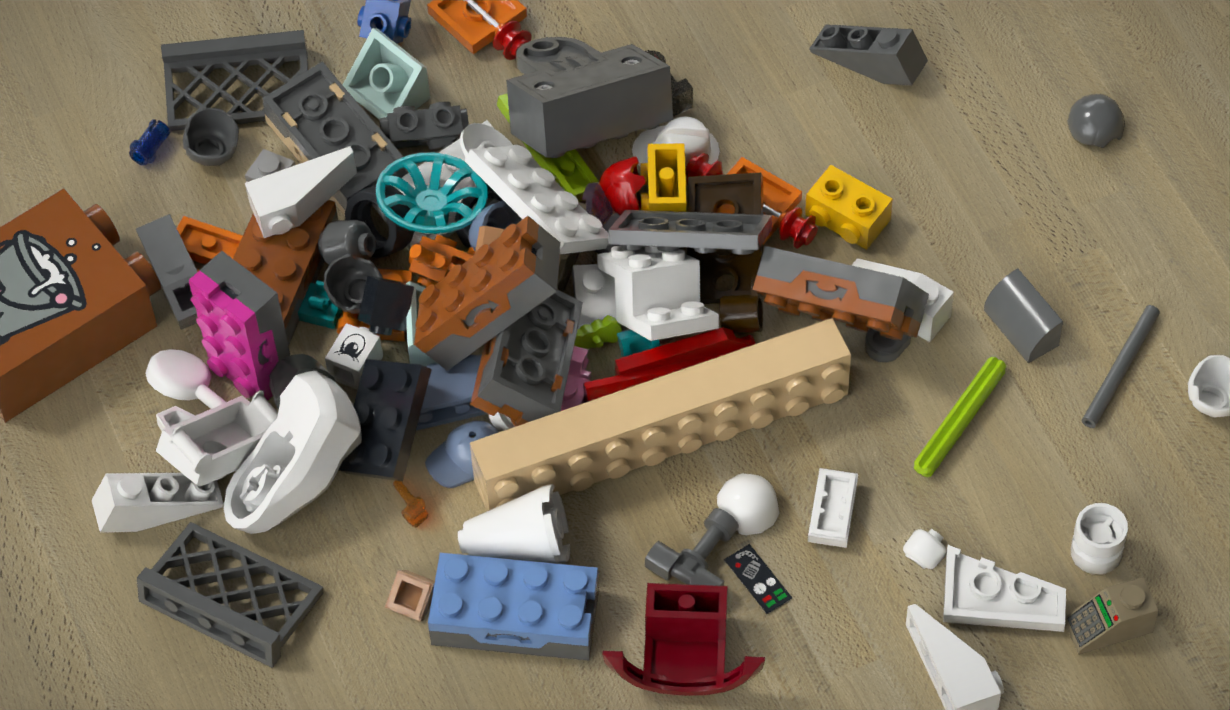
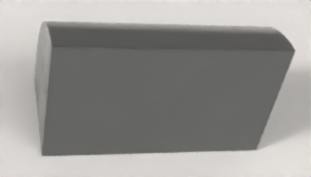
[984,268,1063,363]

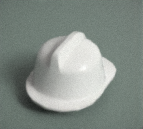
[632,117,720,168]

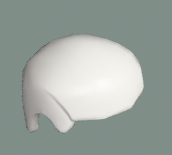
[1188,355,1230,417]
[717,473,779,535]

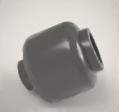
[318,220,376,268]

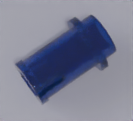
[129,119,171,165]

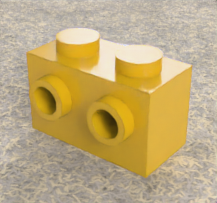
[640,143,686,212]
[805,165,893,250]

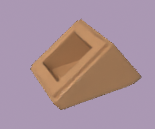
[385,570,435,621]

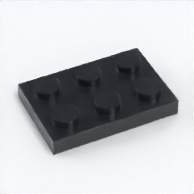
[338,359,432,482]

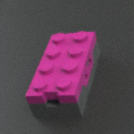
[189,251,290,401]

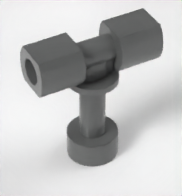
[645,508,739,586]

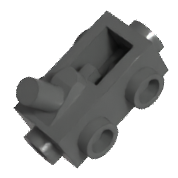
[379,102,469,151]

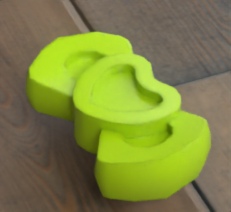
[574,315,622,350]

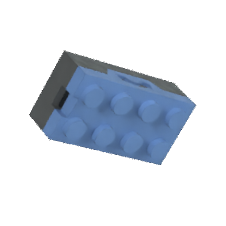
[428,553,599,661]

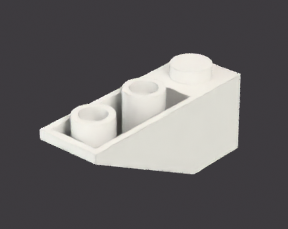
[92,473,224,532]

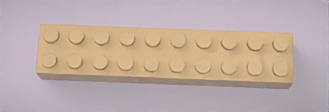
[470,318,851,511]

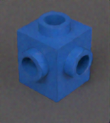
[357,0,411,44]

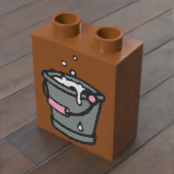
[0,189,161,423]

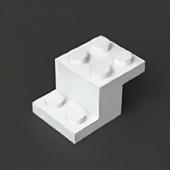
[597,246,719,341]

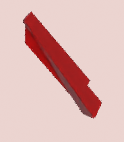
[583,327,756,403]

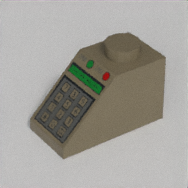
[1065,576,1159,655]

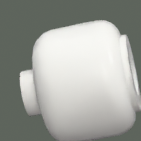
[903,529,947,569]

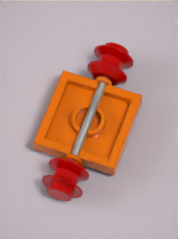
[427,0,532,60]
[685,153,818,249]

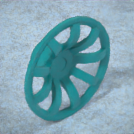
[375,152,488,234]

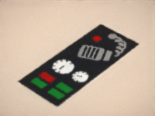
[724,544,793,614]

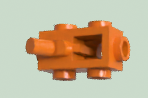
[409,234,475,287]

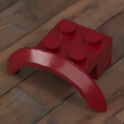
[602,583,765,696]

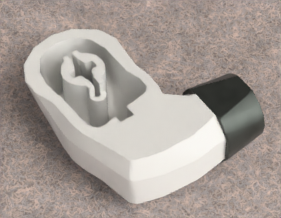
[224,354,362,534]

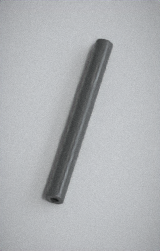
[1082,305,1160,428]

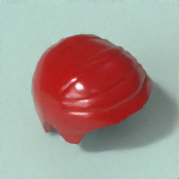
[599,156,646,216]

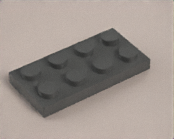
[608,210,772,255]

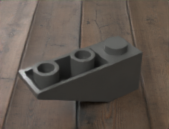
[809,24,928,86]
[136,214,198,330]

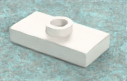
[808,468,858,548]

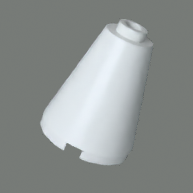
[458,484,570,563]

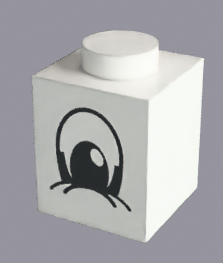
[325,323,383,390]

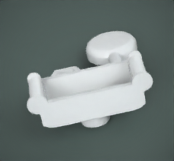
[145,349,278,486]

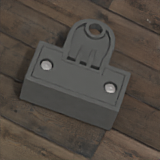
[506,37,673,158]

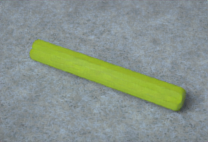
[914,356,1006,478]

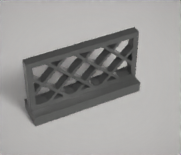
[161,30,308,131]
[137,522,323,668]

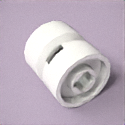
[1071,503,1128,575]

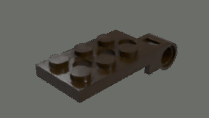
[687,172,763,333]

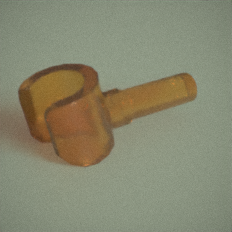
[393,481,429,528]

